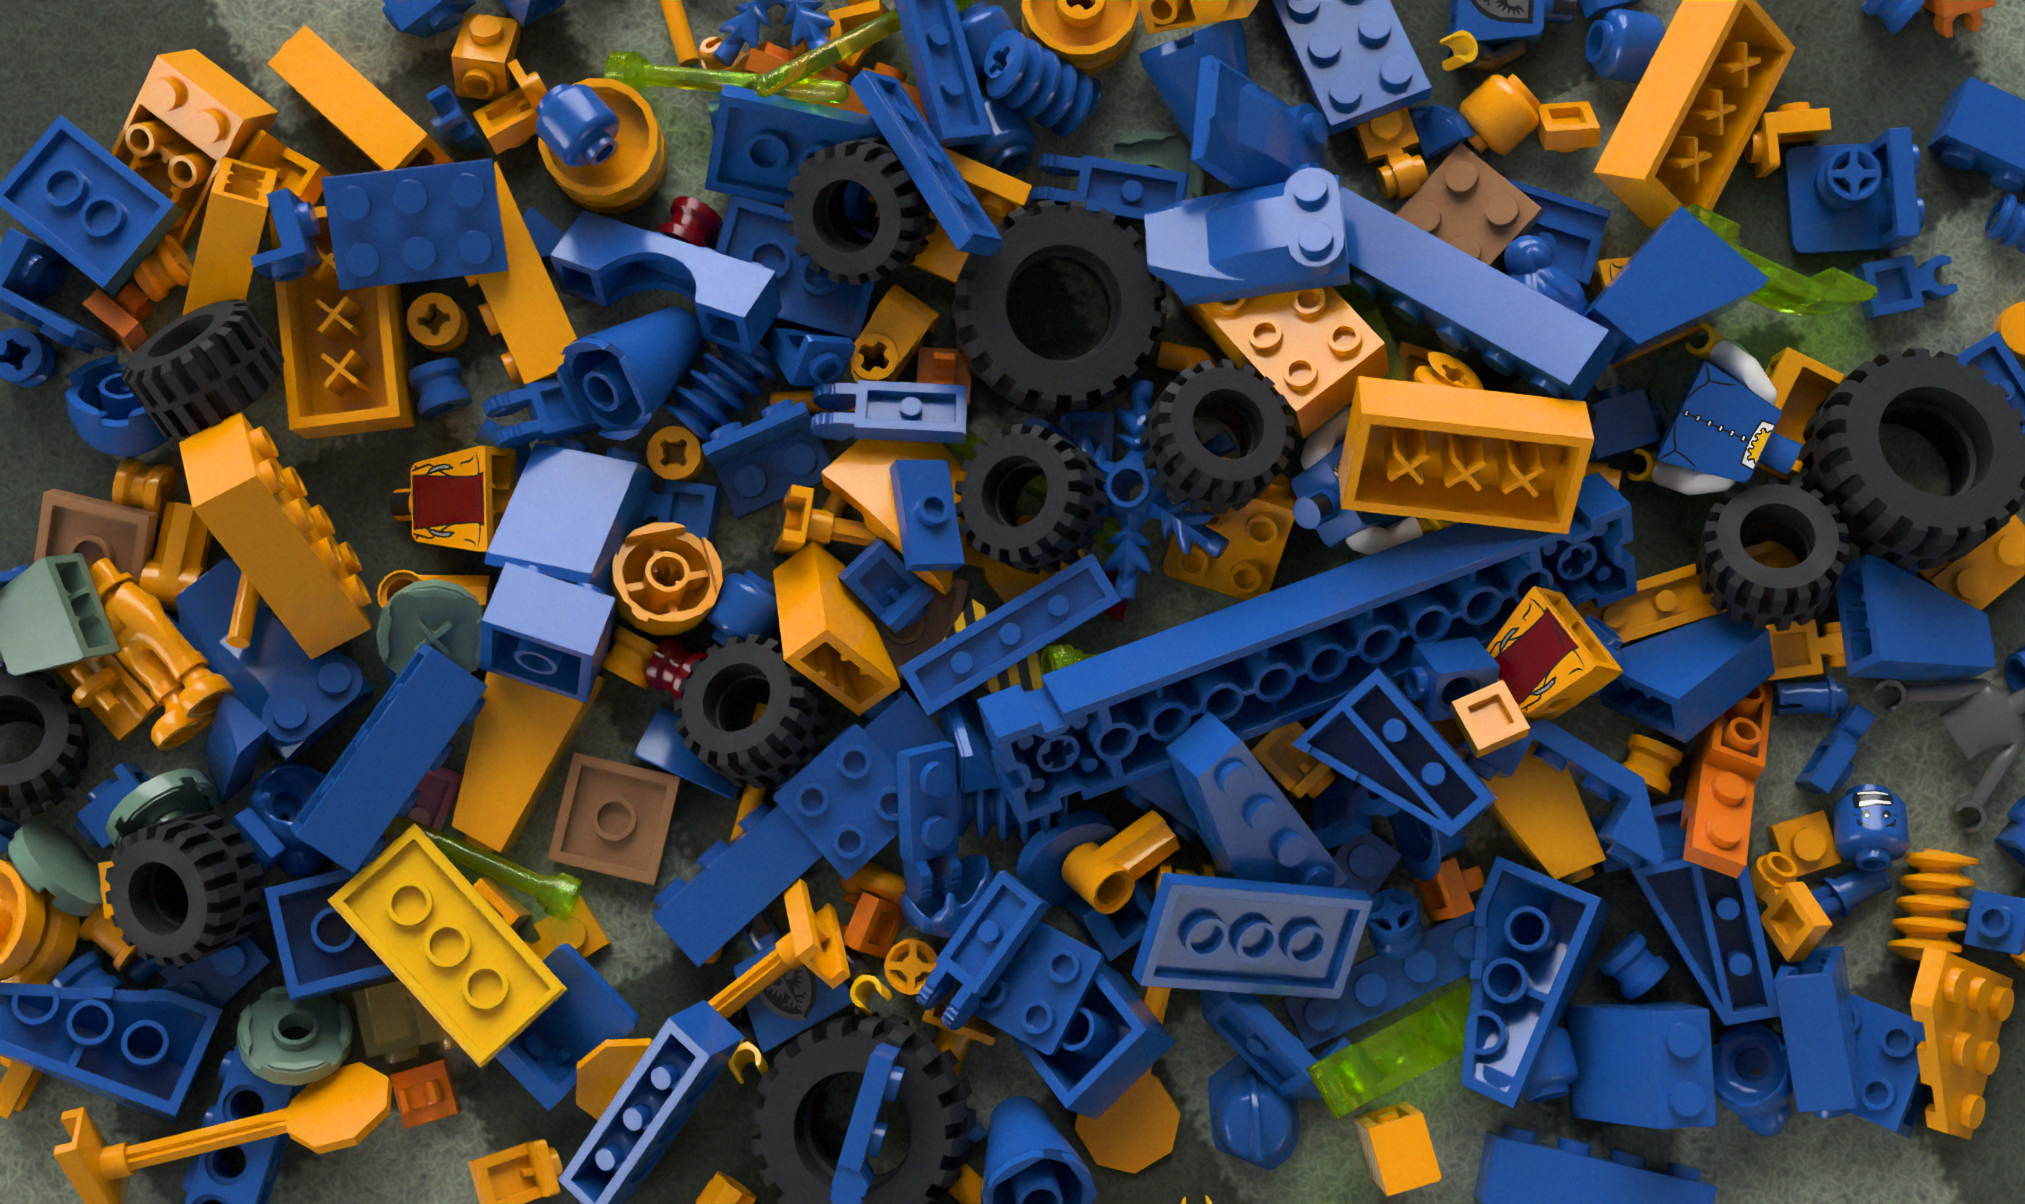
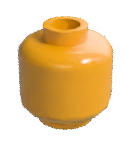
[1459,73,1541,155]

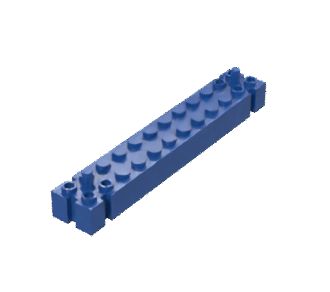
[977,472,1637,825]

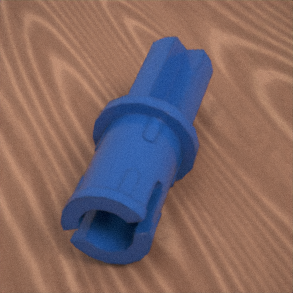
[1811,867,1892,920]

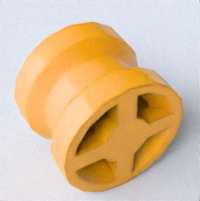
[132,234,193,303]
[406,292,469,353]
[646,425,706,482]
[112,457,177,519]
[602,625,659,689]
[1621,734,1684,796]
[884,937,939,995]

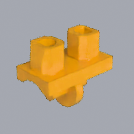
[55,654,159,741]

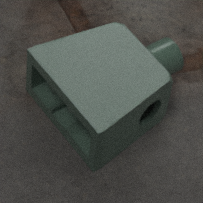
[0,553,120,676]

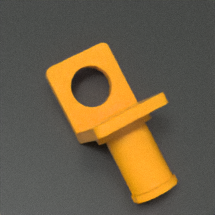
[922,1004,998,1078]

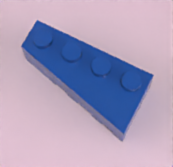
[1166,711,1348,888]

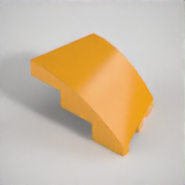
[821,439,969,595]

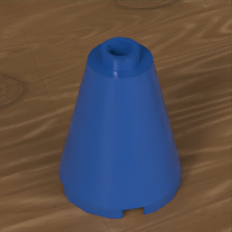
[1139,18,1250,146]
[557,306,704,441]
[981,1096,1097,1204]

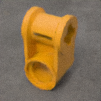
[850,284,941,383]

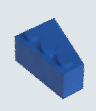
[1291,668,1500,837]
[1627,857,1780,1026]

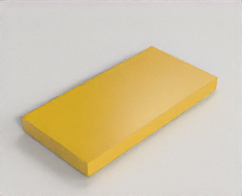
[327,823,568,1069]

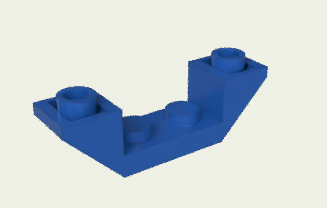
[1453,719,1664,870]
[1200,990,1384,1102]

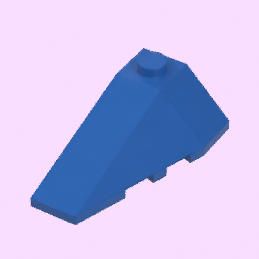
[1461,856,1611,1109]
[0,982,223,1125]

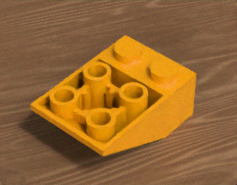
[111,49,279,247]

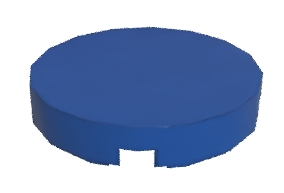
[1016,810,1119,907]

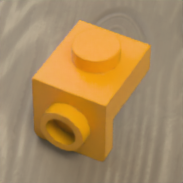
[451,13,521,101]
[473,59,548,155]
[1744,102,1832,178]
[238,129,333,206]
[1250,721,1337,800]
[468,1139,563,1204]

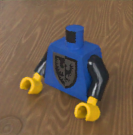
[1439,0,1575,74]
[726,909,892,1084]

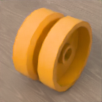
[1021,0,1140,75]
[538,78,668,214]
[0,860,80,984]

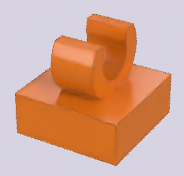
[1922,0,1996,38]
[83,282,155,354]
[917,347,972,406]
[1414,857,1486,922]
[839,891,903,959]
[390,1058,462,1129]

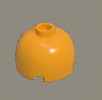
[611,522,723,635]

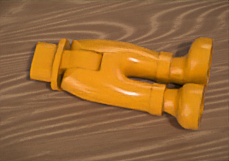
[89,558,235,751]

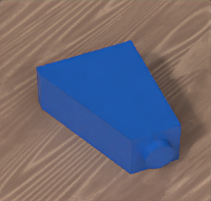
[1836,554,1996,683]
[1599,612,1775,743]
[1774,946,1862,1118]

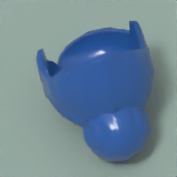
[1504,235,1589,315]
[249,760,326,877]
[900,854,996,939]
[1712,1020,1793,1137]

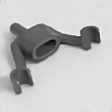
[1873,678,2025,833]

